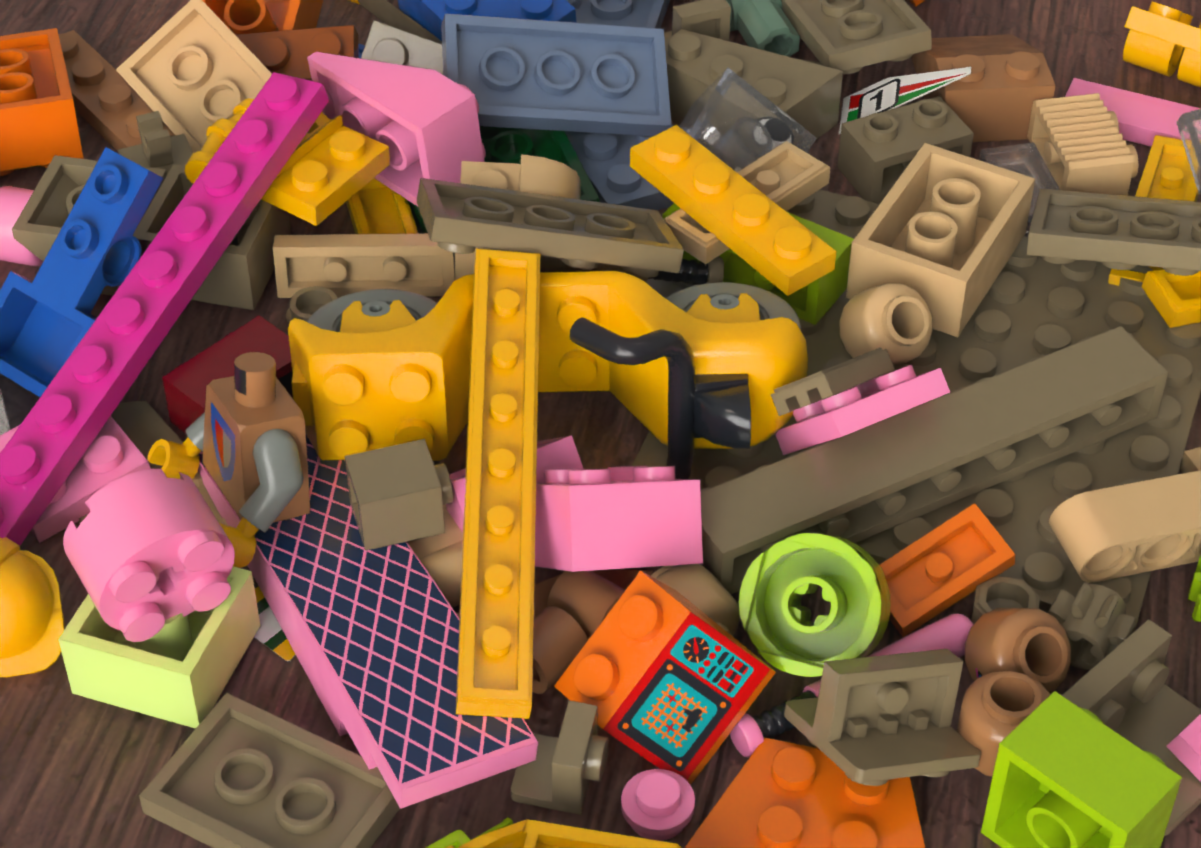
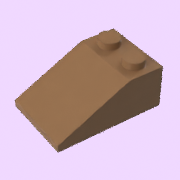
[911,34,1056,142]

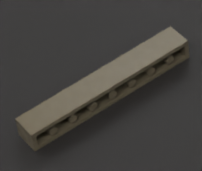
[700,326,1168,594]

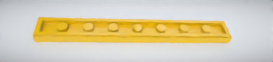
[456,248,540,719]

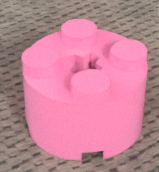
[63,469,235,642]

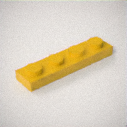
[630,125,837,296]

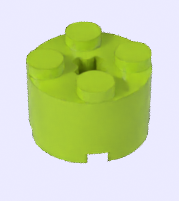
[739,533,891,677]

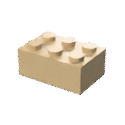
[846,143,1035,338]

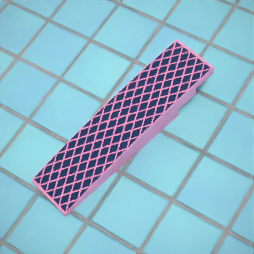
[198,435,538,809]

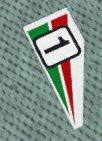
[839,67,972,134]

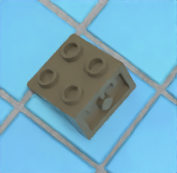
[1062,619,1201,836]

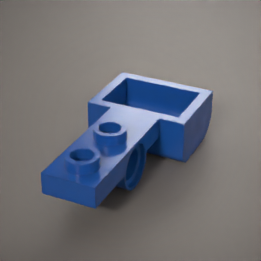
[0,147,163,397]

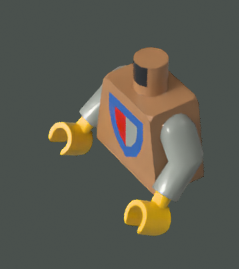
[148,352,310,568]

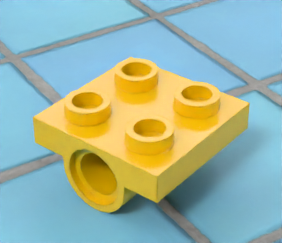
[1123,2,1201,88]

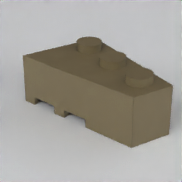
[665,29,843,164]

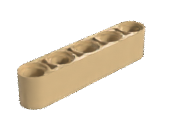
[1049,470,1201,583]

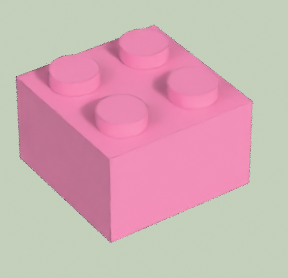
[535,466,703,572]

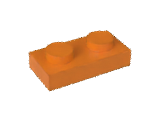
[879,503,1016,637]

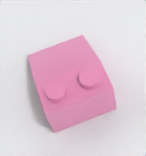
[307,52,486,206]

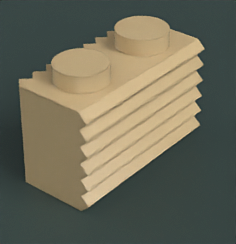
[1027,93,1139,196]

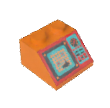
[554,570,776,785]

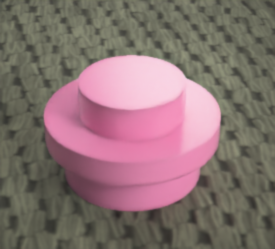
[621,769,695,841]

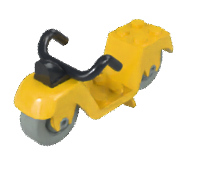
[288,271,808,479]

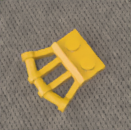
[184,98,390,226]

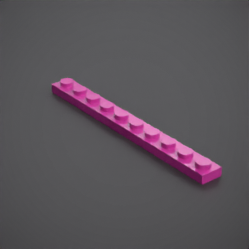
[0,72,329,545]

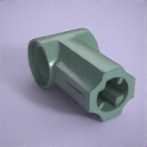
[726,0,800,57]

